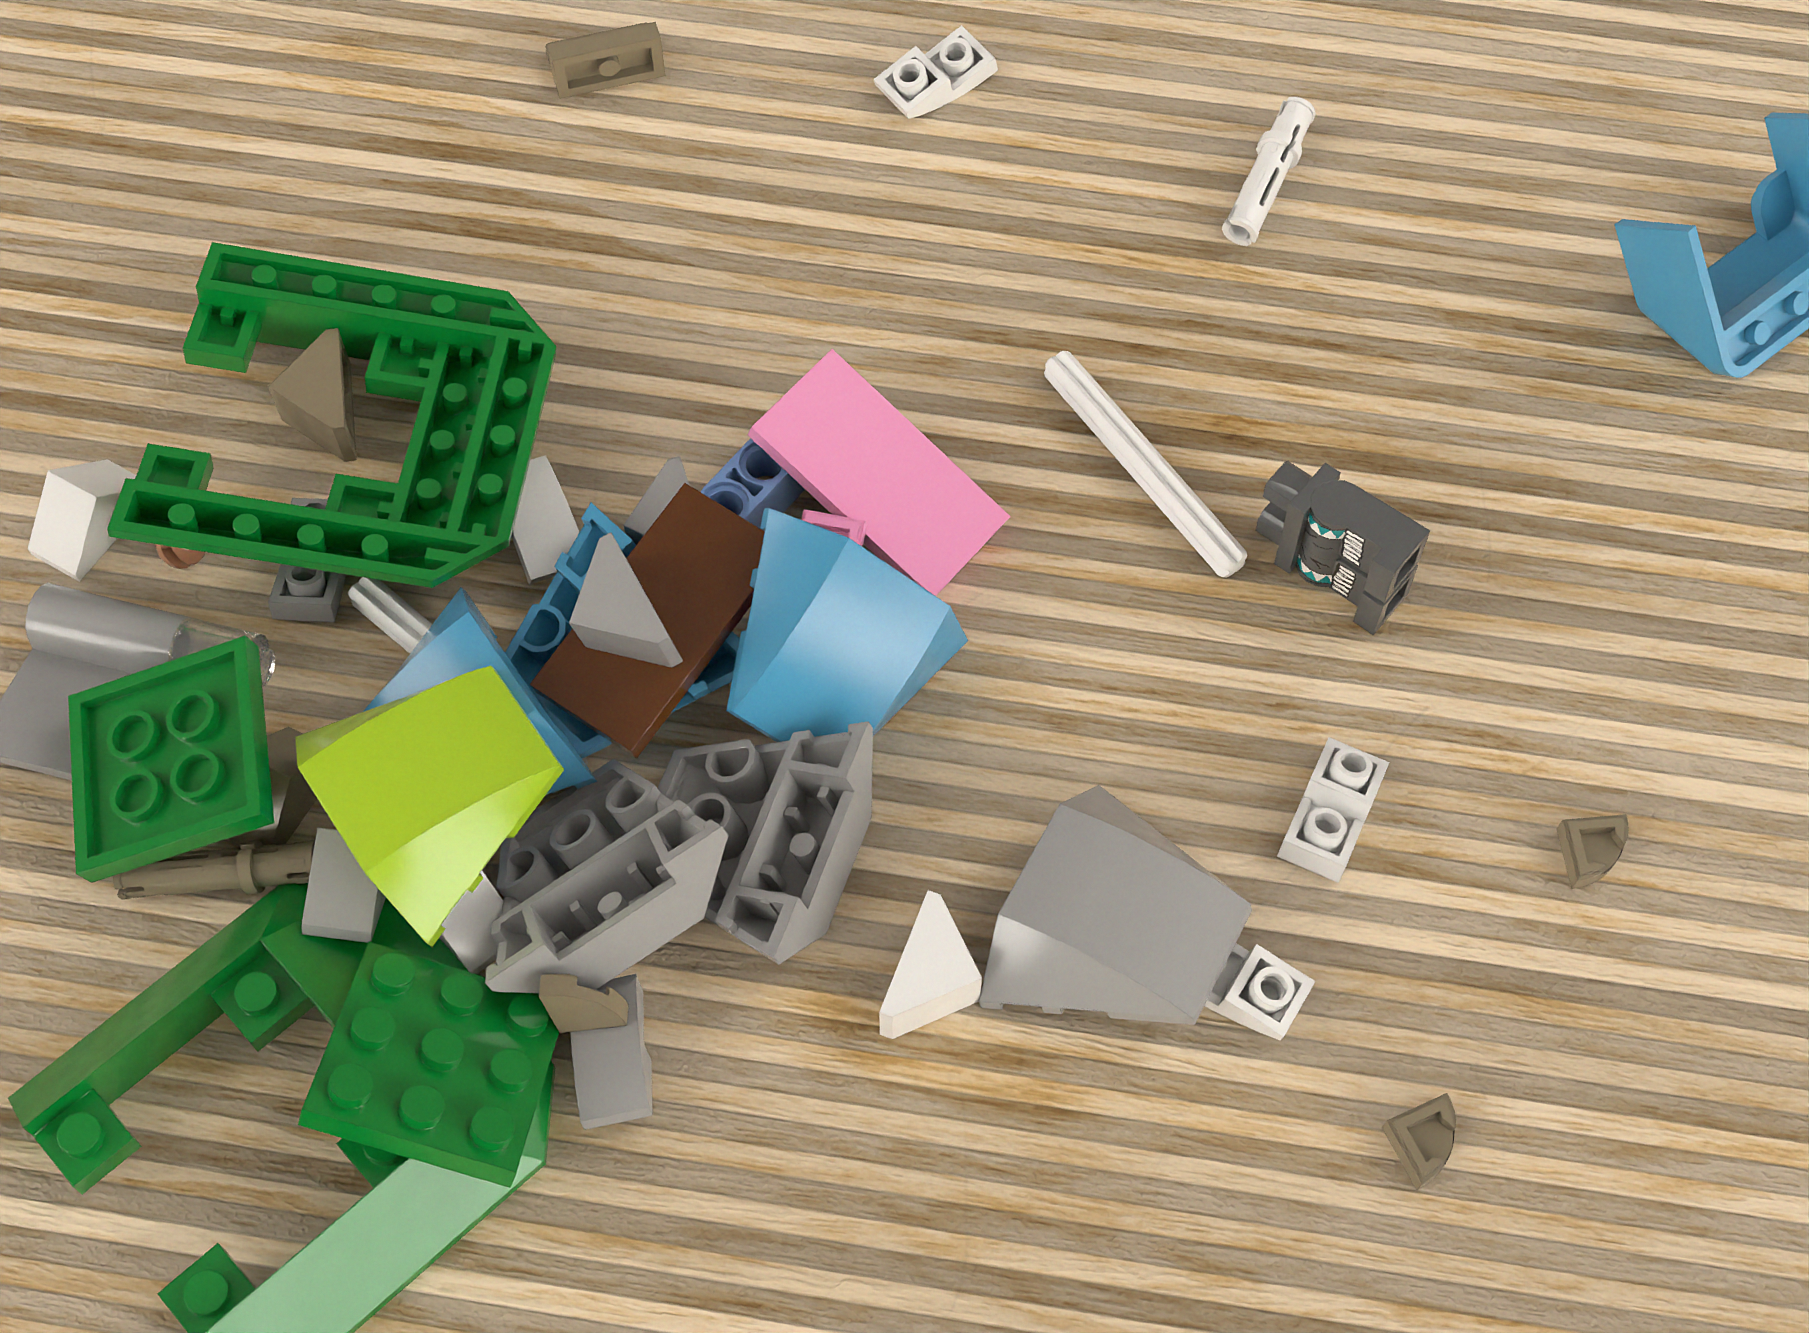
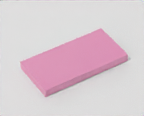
[747,349,1011,596]

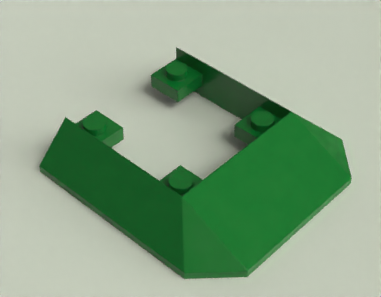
[107,242,556,588]
[8,883,556,1333]

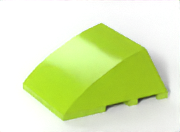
[295,665,564,947]

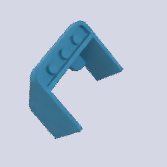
[1614,112,1809,378]

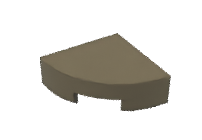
[1557,814,1629,889]
[539,974,629,1033]
[1382,1093,1456,1190]

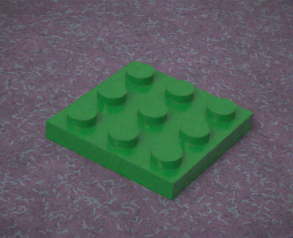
[68,635,275,883]
[298,941,559,1188]

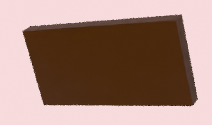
[529,483,765,759]

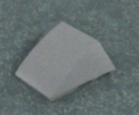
[657,721,873,965]
[485,759,729,993]
[979,785,1252,1025]

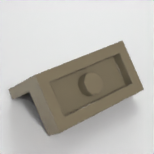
[545,22,666,99]

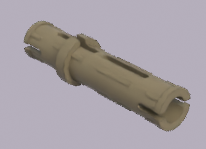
[113,840,315,900]

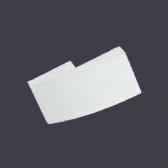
[873,25,998,119]
[512,455,579,585]
[1277,737,1390,883]
[1204,943,1315,1040]

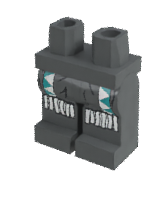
[1255,461,1430,636]

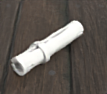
[1222,97,1316,246]

